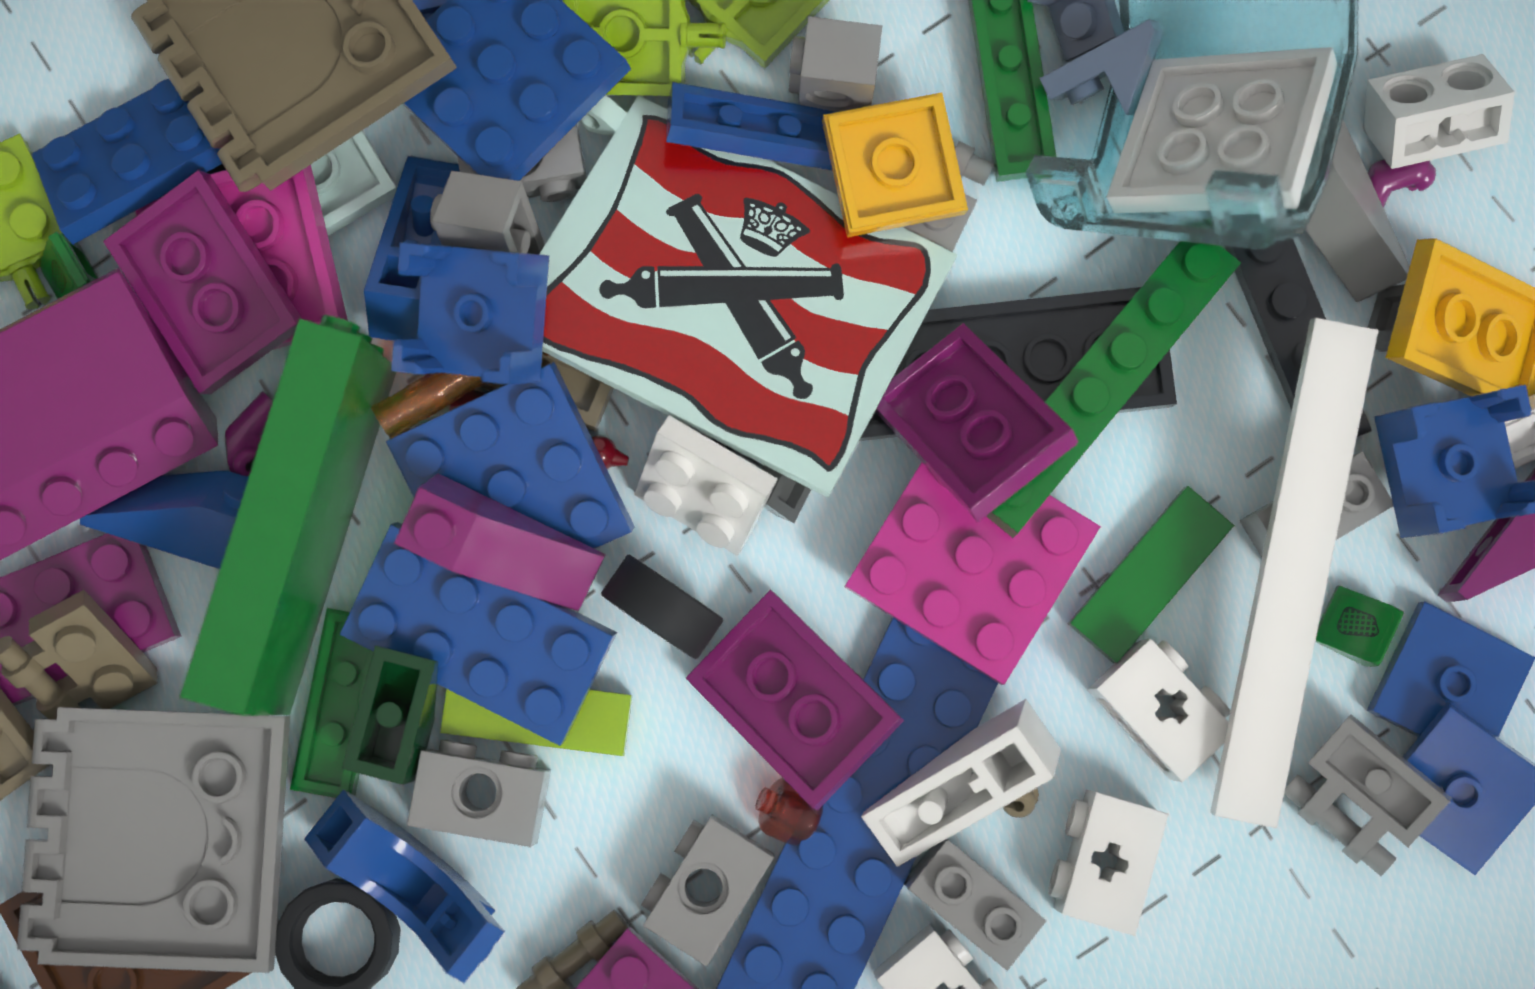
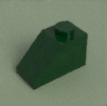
[342,645,438,785]

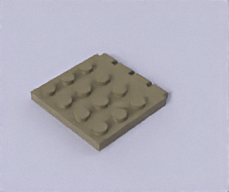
[131,0,457,192]

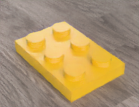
[1385,238,1535,397]

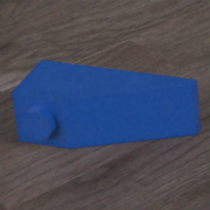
[364,156,460,341]
[80,470,249,569]

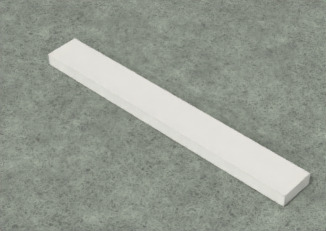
[1210,318,1378,828]

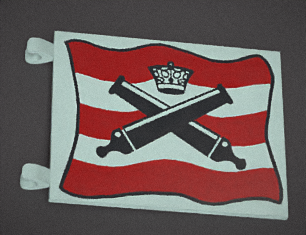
[540,95,958,498]

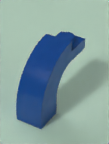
[304,789,505,983]

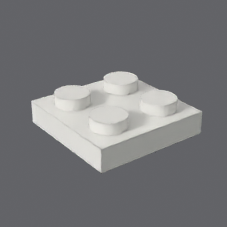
[634,415,778,556]

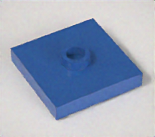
[1366,602,1535,737]
[1403,702,1535,875]

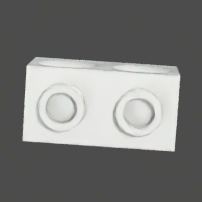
[1363,54,1515,169]

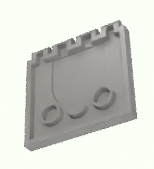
[17,707,290,973]

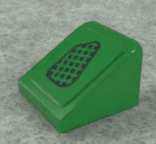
[40,231,99,299]
[1315,585,1404,667]

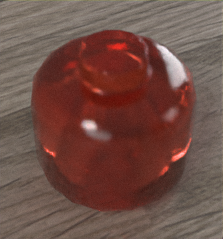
[755,778,824,846]

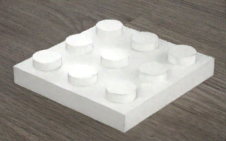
[1107,47,1338,213]

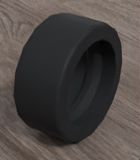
[601,554,724,659]
[275,878,401,989]

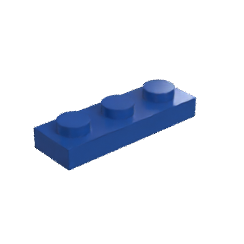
[666,82,836,171]

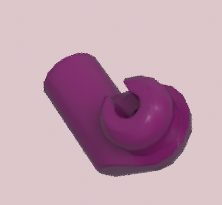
[1368,159,1436,208]
[225,391,273,477]

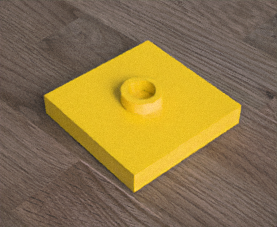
[822,92,968,237]

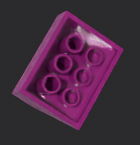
[0,268,218,560]

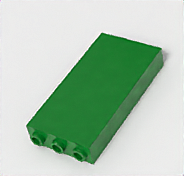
[179,315,396,716]

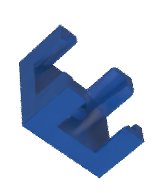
[391,243,550,385]
[1374,385,1535,538]

